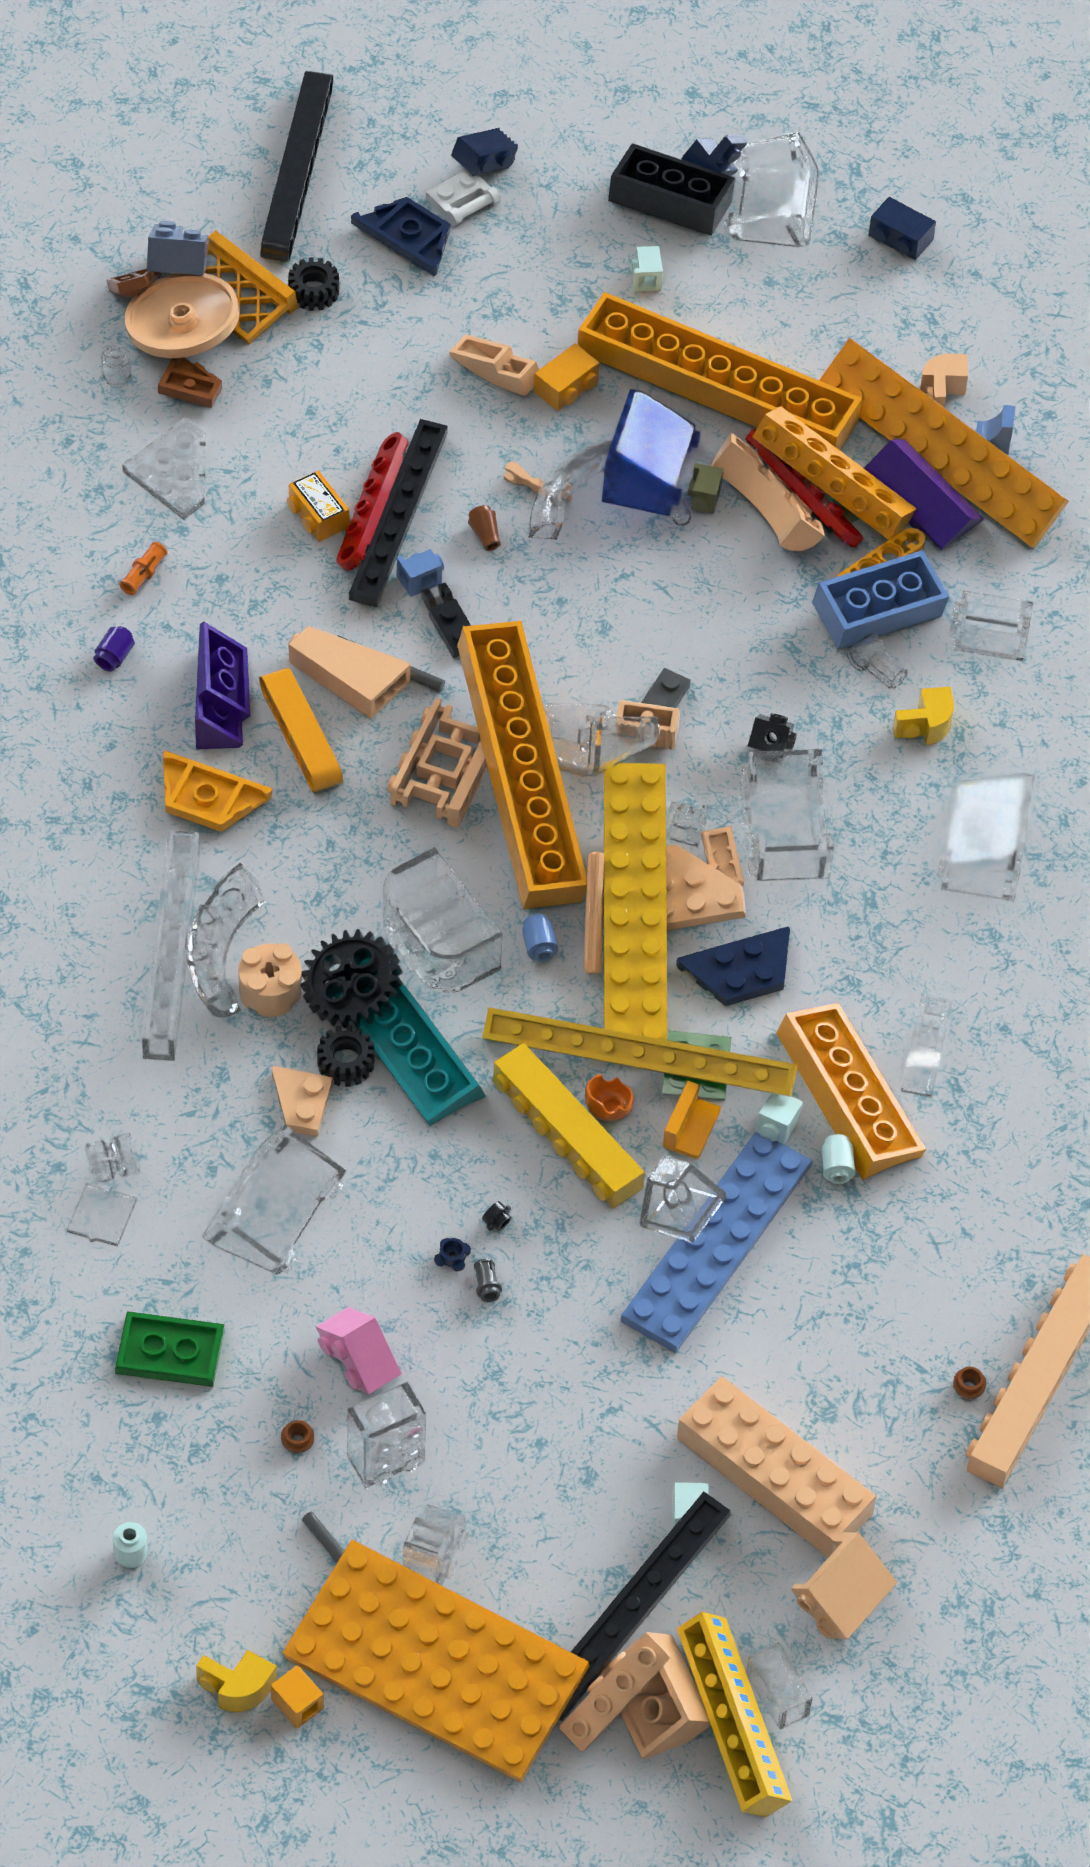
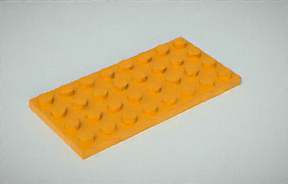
[282,1539,589,1783]

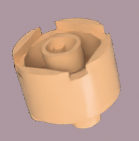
[238,943,302,1017]

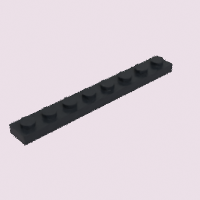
[349,419,448,607]
[559,1491,731,1721]

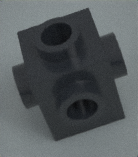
[748,713,797,759]

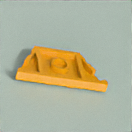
[163,750,272,832]

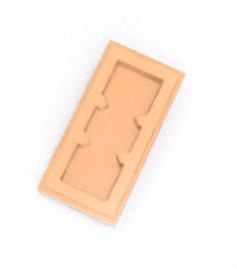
[701,826,744,886]

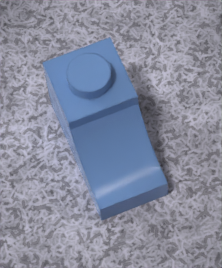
[976,405,1016,455]

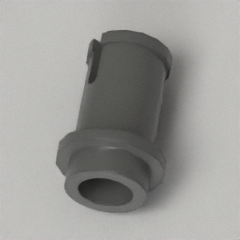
[474,1258,502,1302]

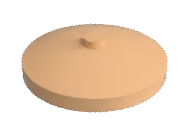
[125,273,240,358]

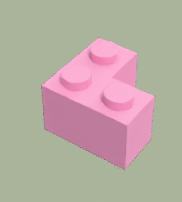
[316,1307,402,1394]

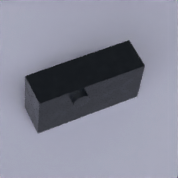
[608,143,735,236]

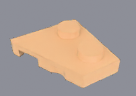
[272,1066,333,1137]

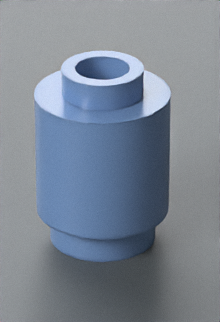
[522,914,558,962]

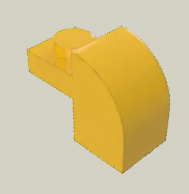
[893,686,954,745]
[196,1650,277,1712]

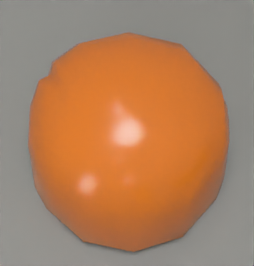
[585,1074,634,1121]

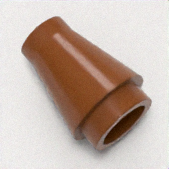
[468,505,501,551]

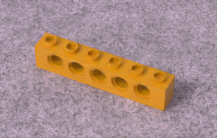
[752,406,917,540]

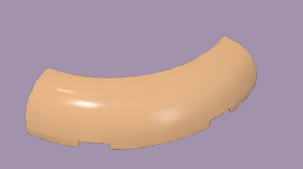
[711,433,825,551]

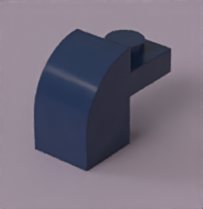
[681,134,748,176]

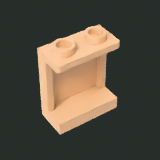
[791,1532,898,1639]

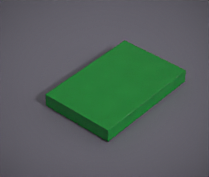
[115,1311,225,1387]

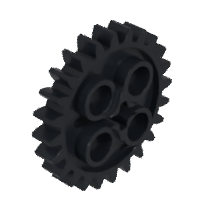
[300,929,403,1029]

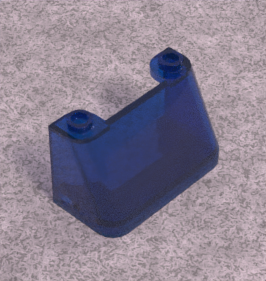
[602,389,701,516]

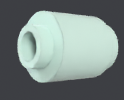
[821,1134,855,1184]
[113,1522,148,1568]

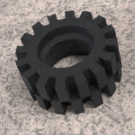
[288,257,339,311]
[317,1025,375,1087]

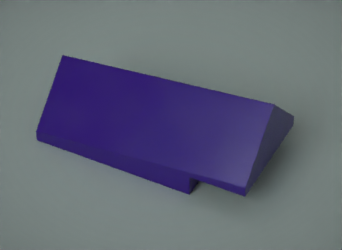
[864,439,984,550]
[195,621,251,749]

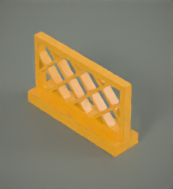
[174,230,298,345]

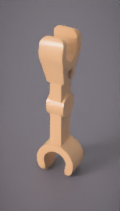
[504,461,572,509]

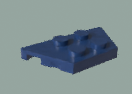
[351,197,450,276]
[676,926,790,1006]

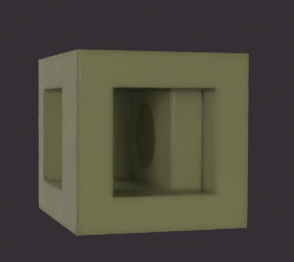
[688,463,723,514]

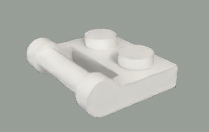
[426,170,501,226]

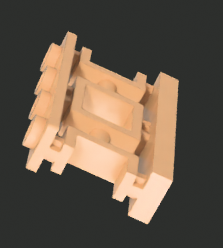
[387,698,488,828]

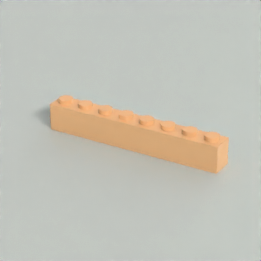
[965,1254,1090,1488]

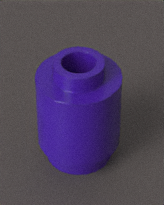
[93,626,135,672]

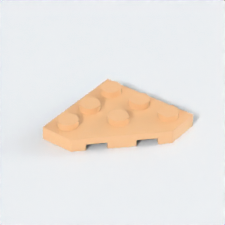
[666,844,746,930]

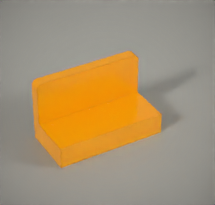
[663,1081,721,1159]

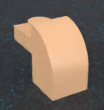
[920,354,968,408]

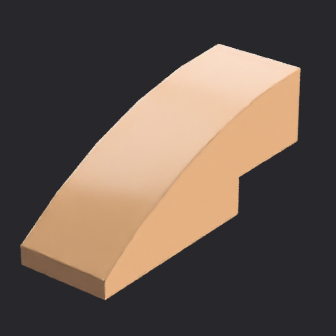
[449,334,539,396]

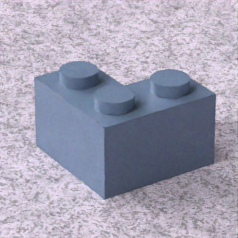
[147,221,208,275]

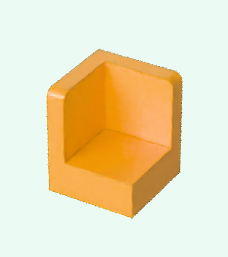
[271,1666,324,1729]

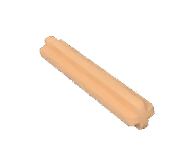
[583,852,604,974]

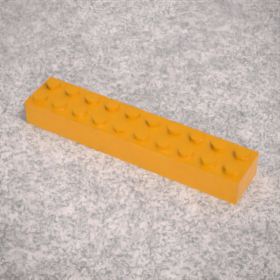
[577,292,862,450]
[457,620,587,909]

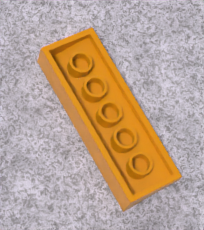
[776,1003,926,1181]

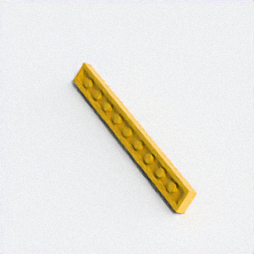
[482,1007,797,1097]

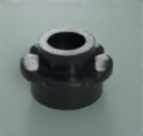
[482,1201,512,1231]

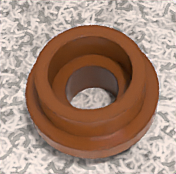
[953,1366,986,1399]
[281,1420,314,1453]

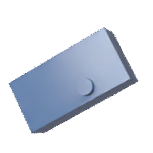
[812,550,949,649]

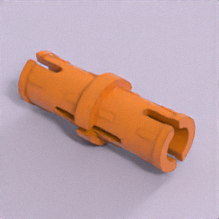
[119,542,168,595]

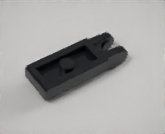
[421,582,471,658]

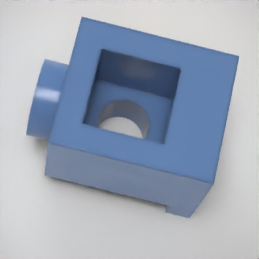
[396,549,444,597]

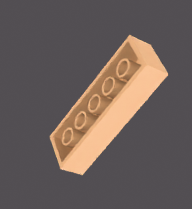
[677,1376,876,1558]

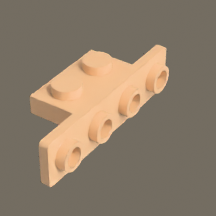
[559,1633,671,1751]

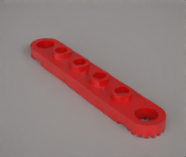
[745,428,864,548]
[336,432,409,571]

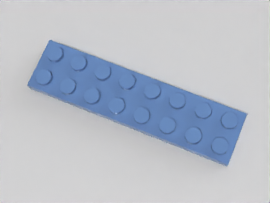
[621,1132,812,1353]

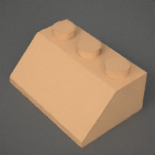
[602,1632,711,1758]

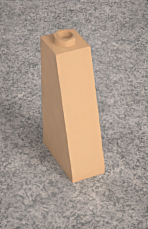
[288,626,410,719]

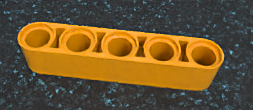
[259,667,343,793]

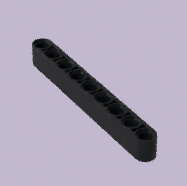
[260,71,333,262]

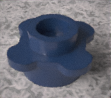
[434,1238,471,1272]

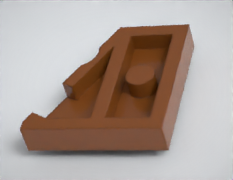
[106,268,162,298]
[158,357,222,408]

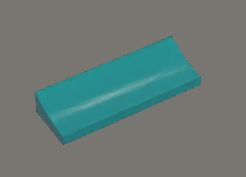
[334,958,486,1126]

